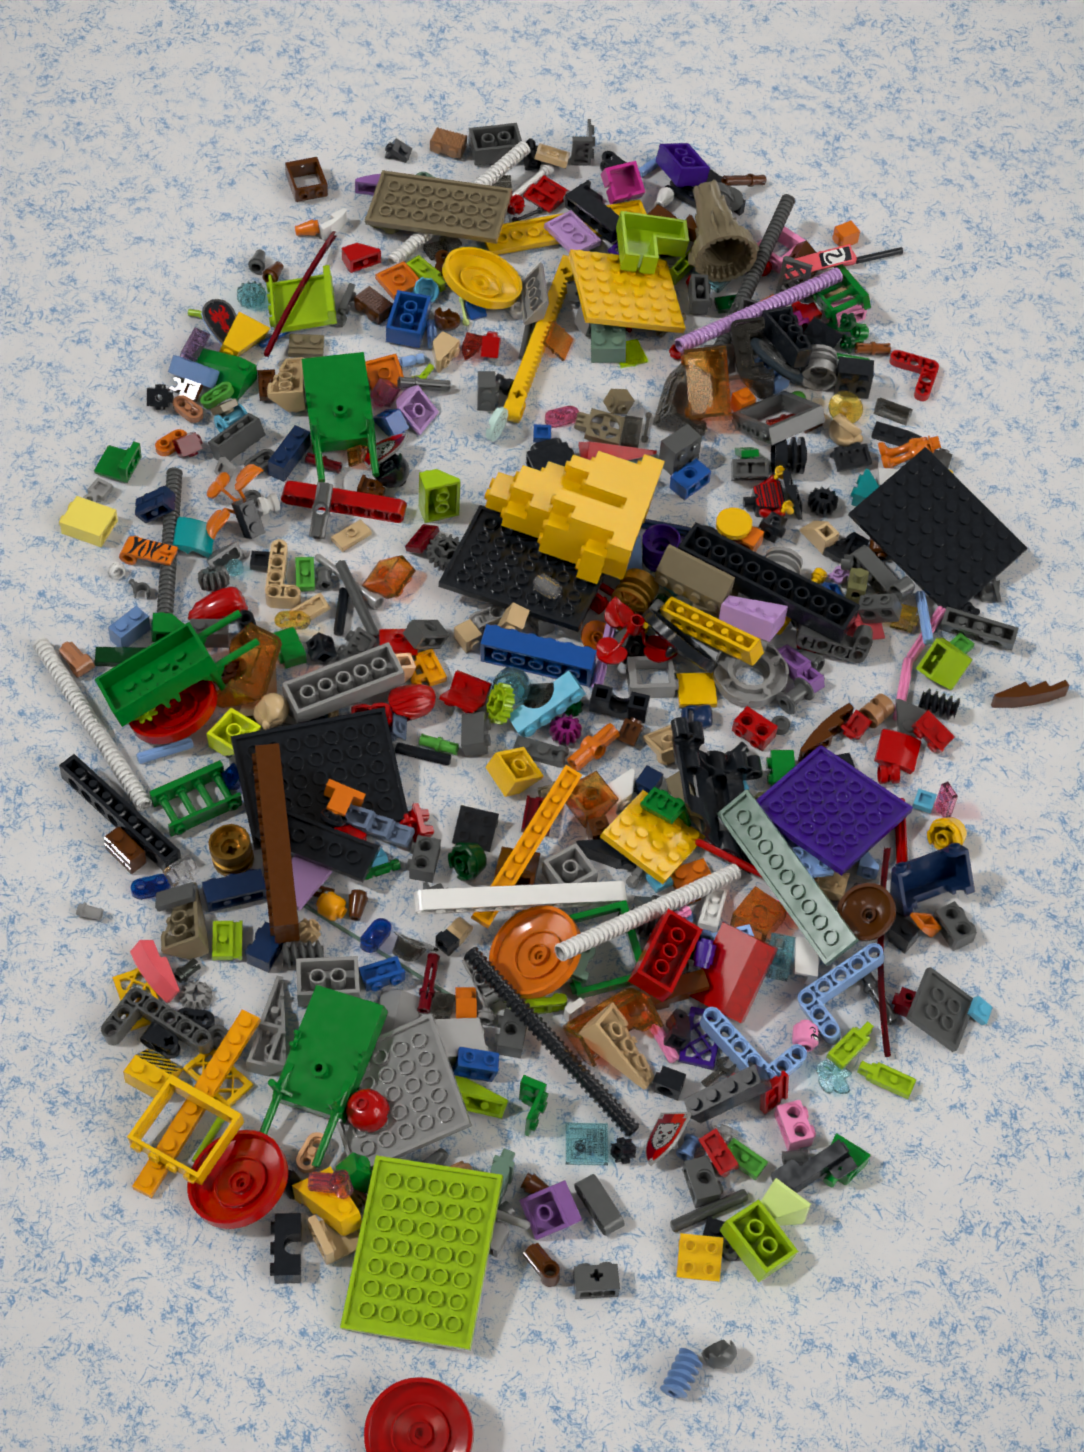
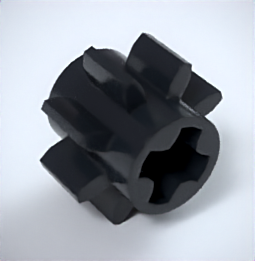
[610,1137,636,1164]

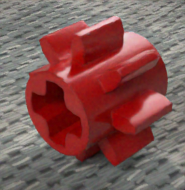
[507,194,525,215]

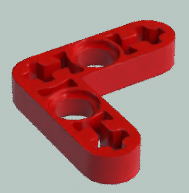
[889,350,939,401]

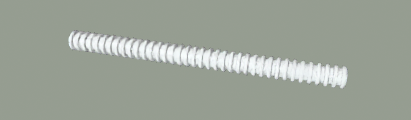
[387,141,530,266]
[32,637,152,811]
[555,864,741,961]

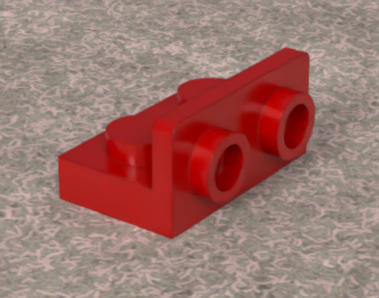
[911,710,955,753]

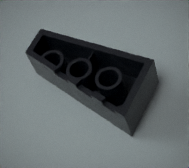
[758,306,813,369]

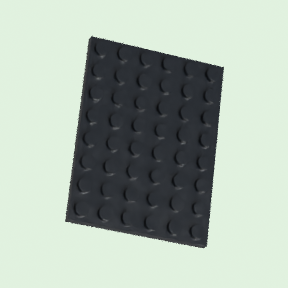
[848,447,1028,610]
[438,505,606,632]
[231,707,409,850]

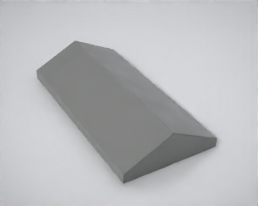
[520,262,549,325]
[379,990,420,1036]

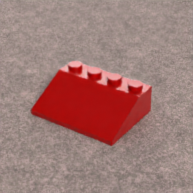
[690,922,778,1023]

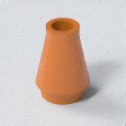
[295,219,320,236]

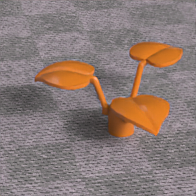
[206,464,264,540]

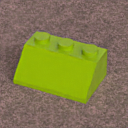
[418,469,461,523]

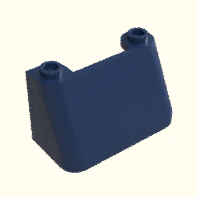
[889,843,975,918]

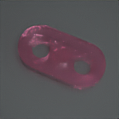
[545,405,579,428]

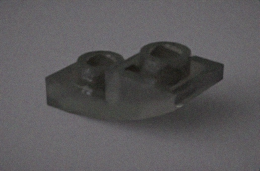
[430,991,456,1019]

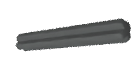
[670,1189,749,1232]

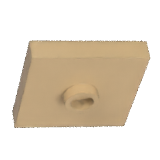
[534,143,570,169]

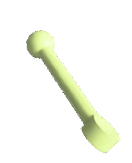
[459,297,470,326]

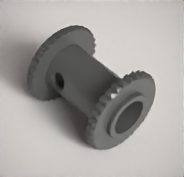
[776,677,814,715]

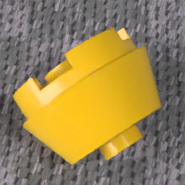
[927,817,967,850]

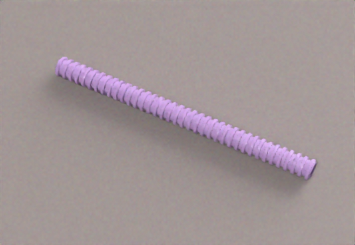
[675,268,843,353]

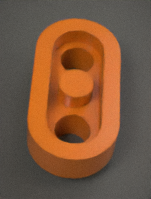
[155,429,187,456]

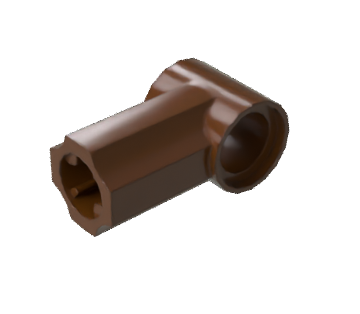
[523,1243,560,1287]

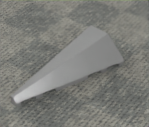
[246,976,286,1076]

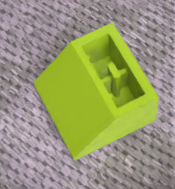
[916,638,973,690]

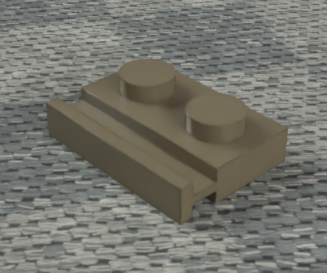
[288,334,324,358]

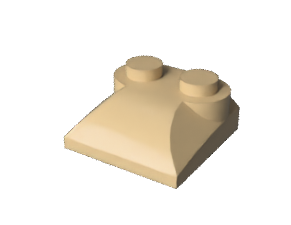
[643,725,675,765]

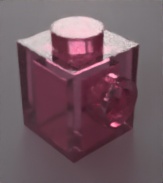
[370,378,401,408]

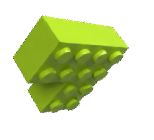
[616,211,689,274]

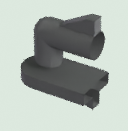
[978,578,1001,603]

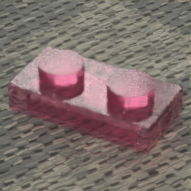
[935,781,958,818]

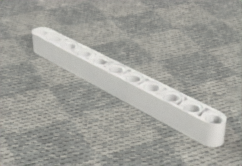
[413,881,628,914]

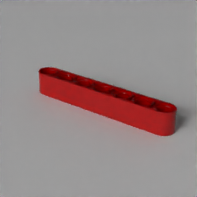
[281,481,407,523]

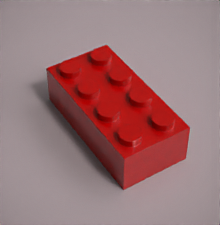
[628,908,703,1002]

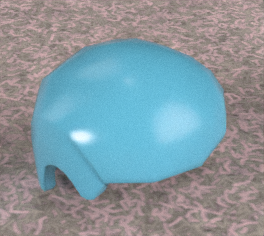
[413,277,440,303]

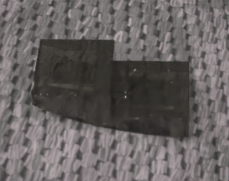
[423,236,462,260]

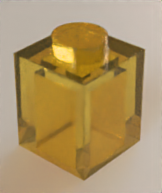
[890,603,919,633]

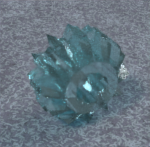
[237,281,266,310]

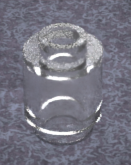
[533,573,562,599]

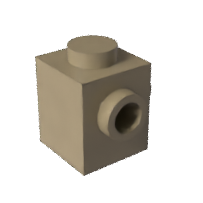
[603,389,635,414]

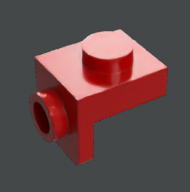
[840,709,873,740]

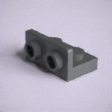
[335,627,377,661]

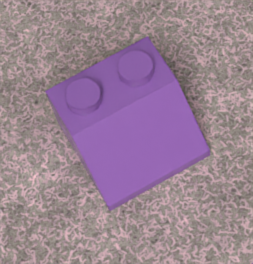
[519,1180,582,1240]

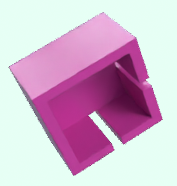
[601,161,645,205]

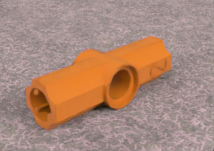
[567,723,620,771]

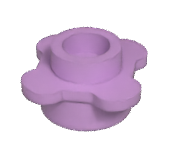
[828,566,850,584]

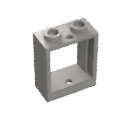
[626,656,679,698]

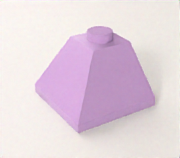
[396,385,439,435]

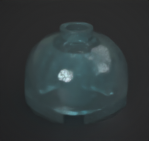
[492,667,531,706]

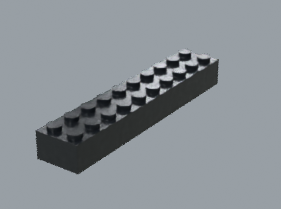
[678,522,860,644]

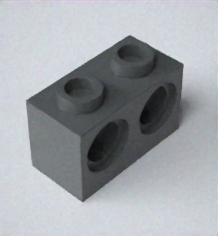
[731,459,769,481]
[858,593,902,624]
[406,835,441,883]
[933,901,977,951]

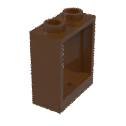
[285,157,328,202]

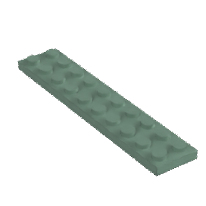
[717,789,859,966]

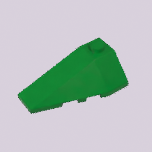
[190,347,257,401]

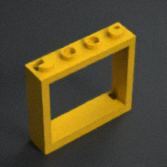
[127,1074,244,1185]

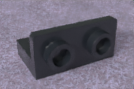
[803,316,843,349]
[829,442,872,472]

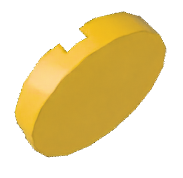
[716,507,752,540]

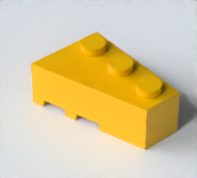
[292,1166,362,1237]

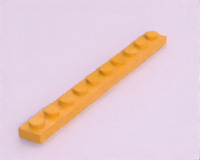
[471,765,582,929]
[132,1009,261,1199]

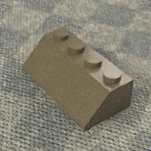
[654,544,735,615]

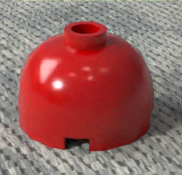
[346,1089,390,1133]

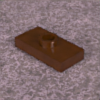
[257,369,275,401]

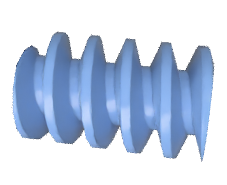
[660,1348,703,1399]

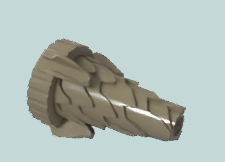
[688,180,759,282]

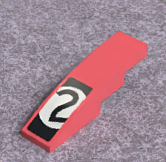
[785,244,855,279]

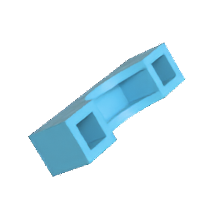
[509,671,586,737]

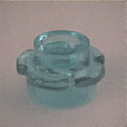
[225,559,243,577]

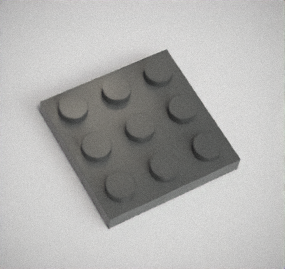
[906,967,973,1052]

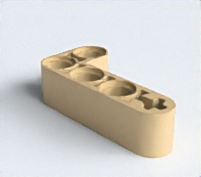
[265,539,301,609]

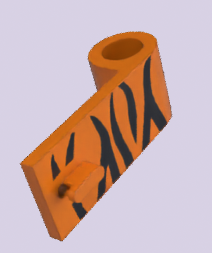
[119,536,178,566]

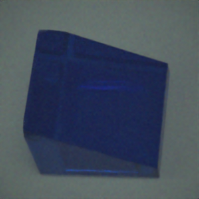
[222,763,240,790]

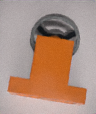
[320,779,366,826]

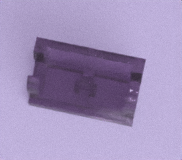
[180,327,211,362]

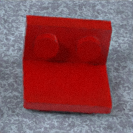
[439,670,492,713]

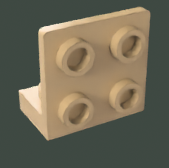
[307,1215,359,1265]

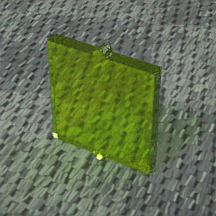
[619,339,648,368]

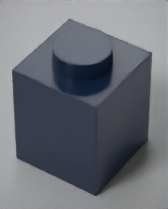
[634,765,664,795]

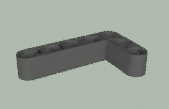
[101,987,214,1054]

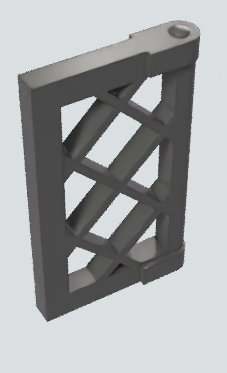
[775,256,813,303]

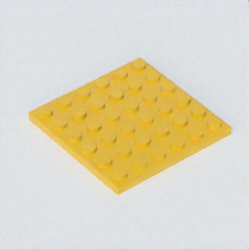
[569,249,685,333]

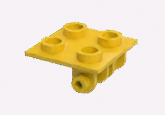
[676,1233,723,1282]

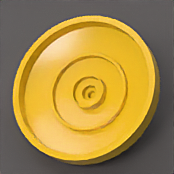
[442,247,522,309]

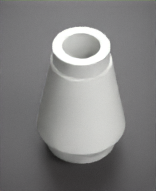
[654,187,674,208]

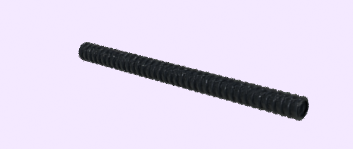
[464,947,640,1137]

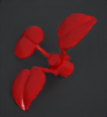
[596,596,678,665]

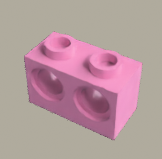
[774,1100,816,1151]

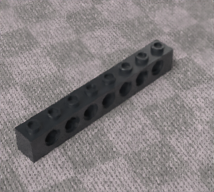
[59,754,182,874]

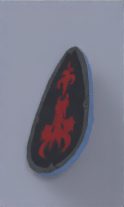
[201,299,237,345]

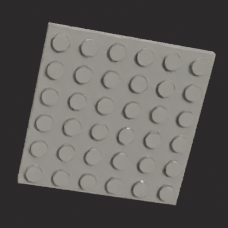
[319,1013,472,1170]

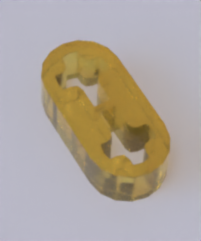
[274,611,311,630]

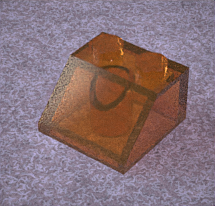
[362,555,416,599]
[565,770,619,828]

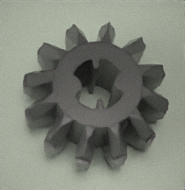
[198,566,230,592]

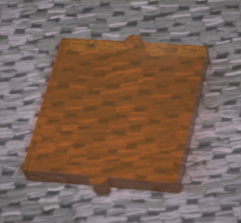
[543,321,573,361]

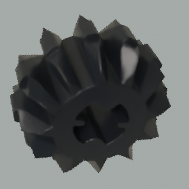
[807,486,838,516]

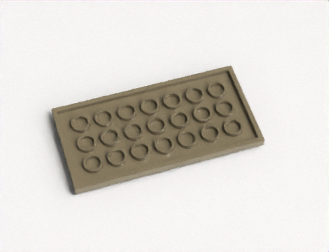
[365,170,512,244]

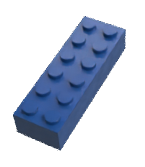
[480,624,597,687]

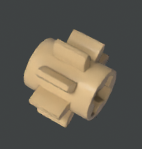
[299,918,321,944]

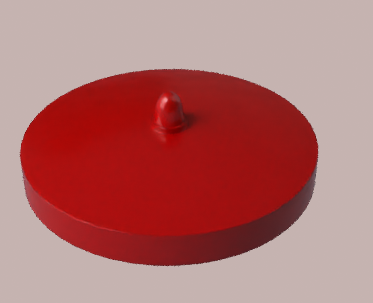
[128,680,218,744]
[187,1130,288,1229]
[364,1377,474,1452]

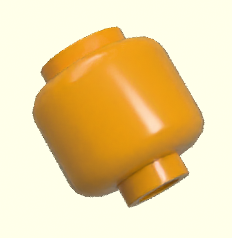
[316,891,347,921]

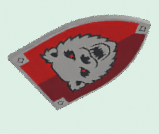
[356,433,408,469]
[645,1112,692,1166]

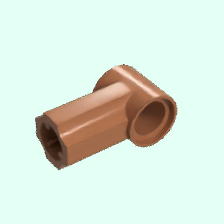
[59,641,95,678]

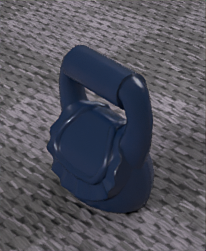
[681,704,713,729]

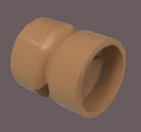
[859,693,895,728]

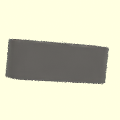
[574,1174,625,1236]

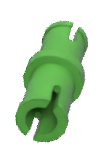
[419,733,459,755]

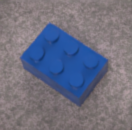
[386,290,431,348]

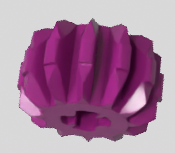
[549,713,582,747]

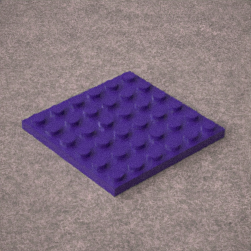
[756,745,913,876]

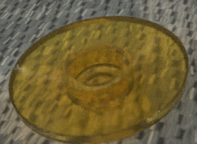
[828,391,863,424]

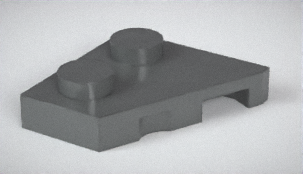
[895,699,936,735]

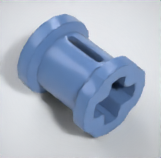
[676,1134,701,1161]

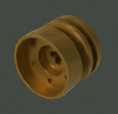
[611,568,659,616]
[208,824,254,876]

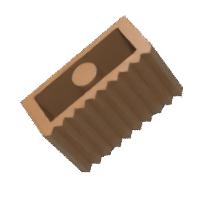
[430,127,467,159]

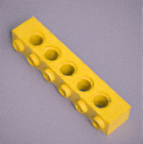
[660,596,764,666]

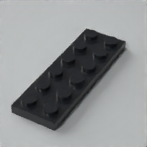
[254,810,380,883]

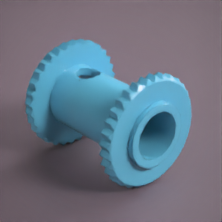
[214,403,248,433]

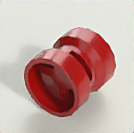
[877,764,900,784]

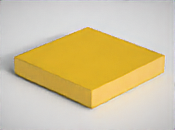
[676,672,717,708]

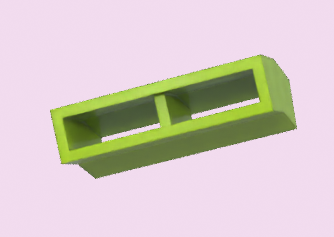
[669,249,694,286]

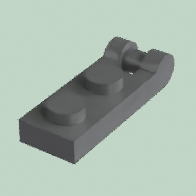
[513,735,569,768]

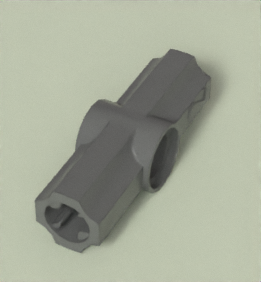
[309,482,333,539]

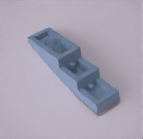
[334,804,415,848]

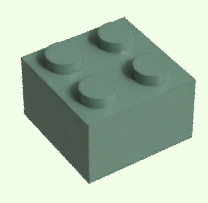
[591,323,626,363]

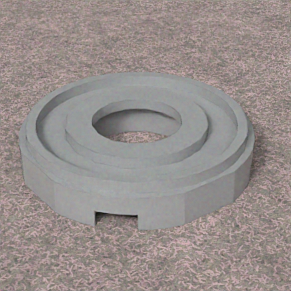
[713,643,789,708]

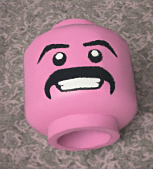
[792,1020,819,1052]

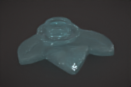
[816,1060,852,1094]

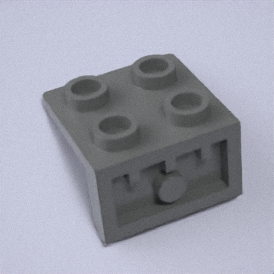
[571,119,595,166]

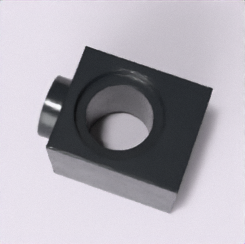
[653,1066,686,1101]

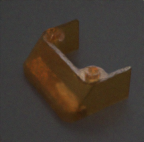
[562,988,664,1067]

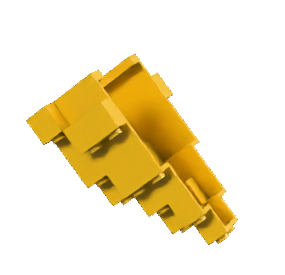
[484,451,665,584]

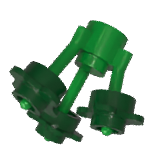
[826,313,869,354]

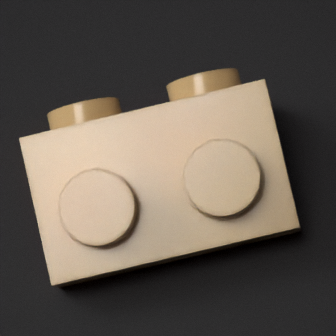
[814,870,850,901]

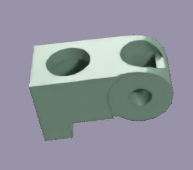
[570,947,596,985]

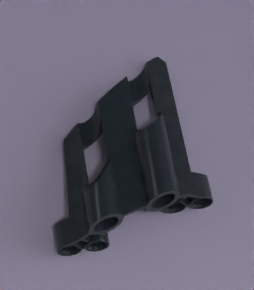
[671,717,763,874]

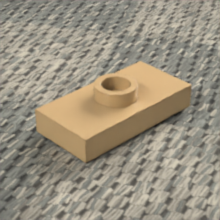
[331,519,372,552]
[289,592,331,628]

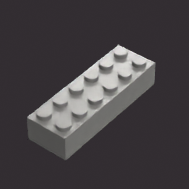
[282,642,405,724]

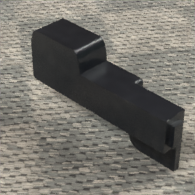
[771,1139,858,1193]

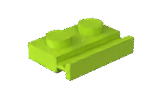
[212,920,243,961]

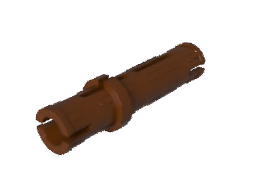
[721,173,767,187]

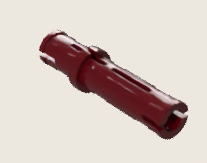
[417,953,440,1014]

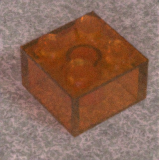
[730,886,787,942]

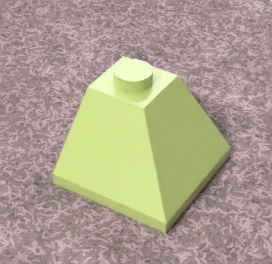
[761,1178,811,1226]

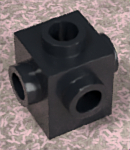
[147,384,173,410]
[759,511,788,543]
[306,632,337,665]

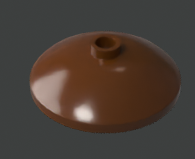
[837,883,896,941]

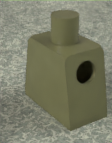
[845,568,869,604]

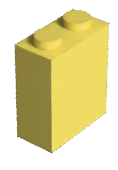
[59,496,118,547]

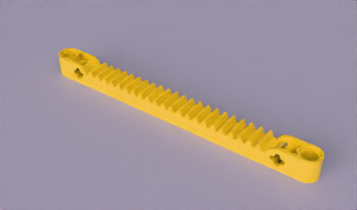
[504,255,575,423]

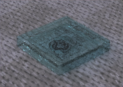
[565,1123,608,1166]

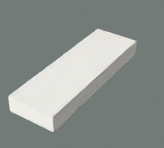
[697,888,728,932]

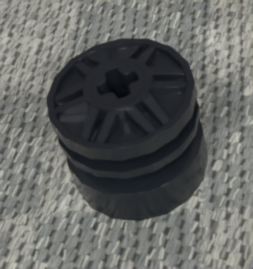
[770,437,807,474]

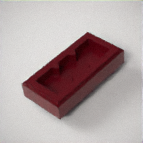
[405,524,440,554]

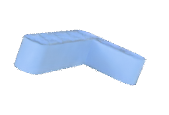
[798,943,884,1044]
[700,1007,807,1079]

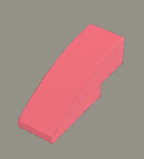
[130,940,180,1003]

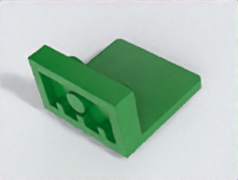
[94,441,142,483]
[640,787,692,827]
[519,1075,549,1137]

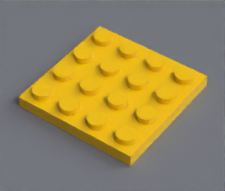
[600,790,705,885]

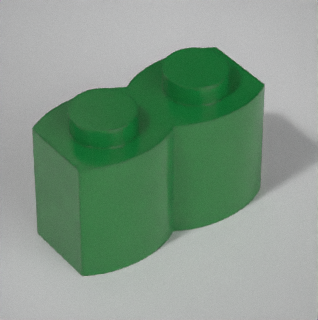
[270,626,307,669]

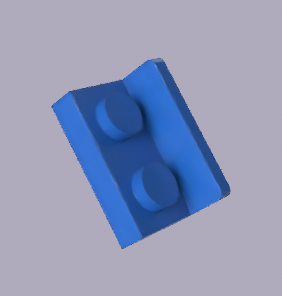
[452,1047,499,1082]

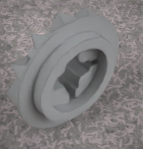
[179,979,212,1010]

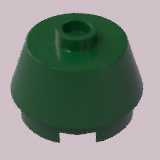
[448,842,487,881]

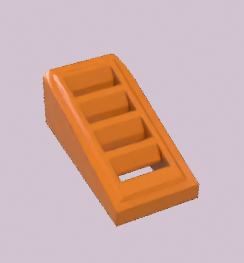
[910,912,942,938]

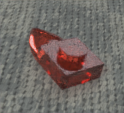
[462,332,482,360]

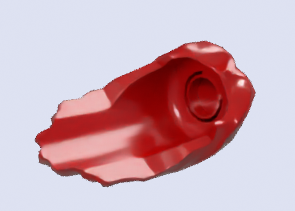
[188,586,248,620]

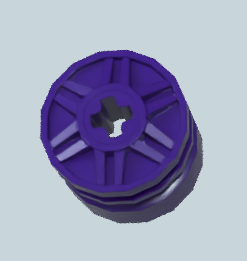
[642,524,680,572]

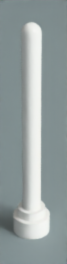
[512,162,554,196]

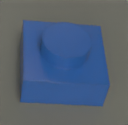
[533,424,551,443]

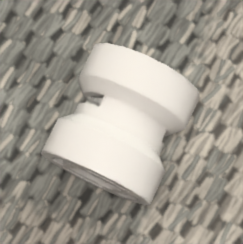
[257,493,280,515]

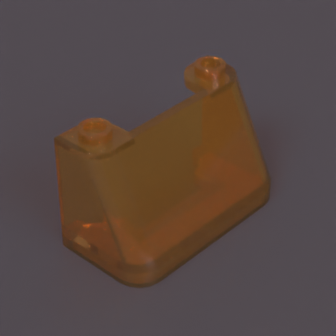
[681,345,732,421]
[216,623,282,708]

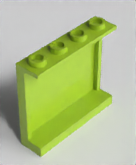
[266,265,337,333]

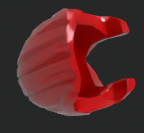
[388,684,436,722]

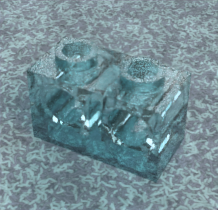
[765,933,796,982]

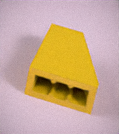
[219,312,270,357]

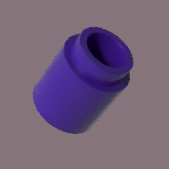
[692,938,716,969]

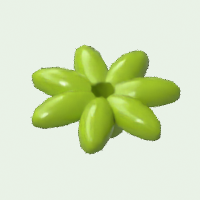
[135,707,158,724]

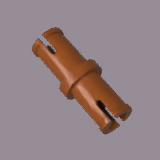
[855,342,891,355]

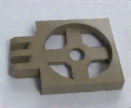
[574,408,626,445]

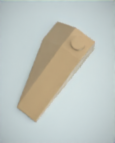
[267,357,305,412]
[579,1002,654,1090]

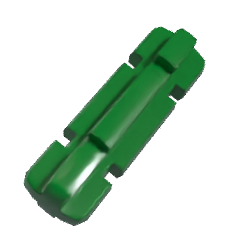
[365,858,401,880]

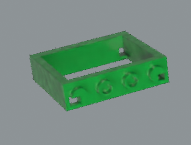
[569,900,642,999]

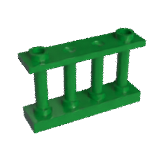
[803,264,871,324]
[149,760,242,837]

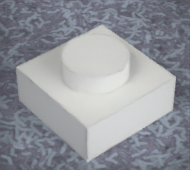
[563,997,586,1024]

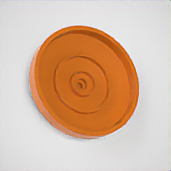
[489,905,581,999]

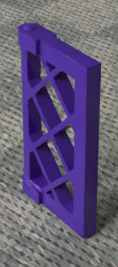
[678,1006,726,1070]

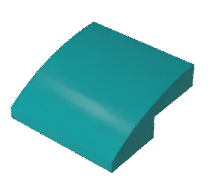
[172,517,214,558]

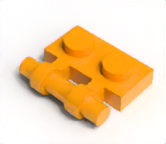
[410,648,447,687]

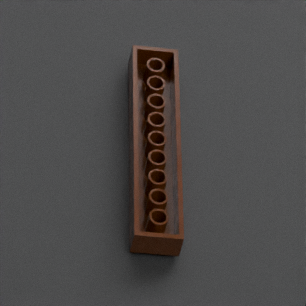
[252,743,300,943]

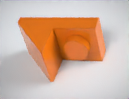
[455,987,477,1019]

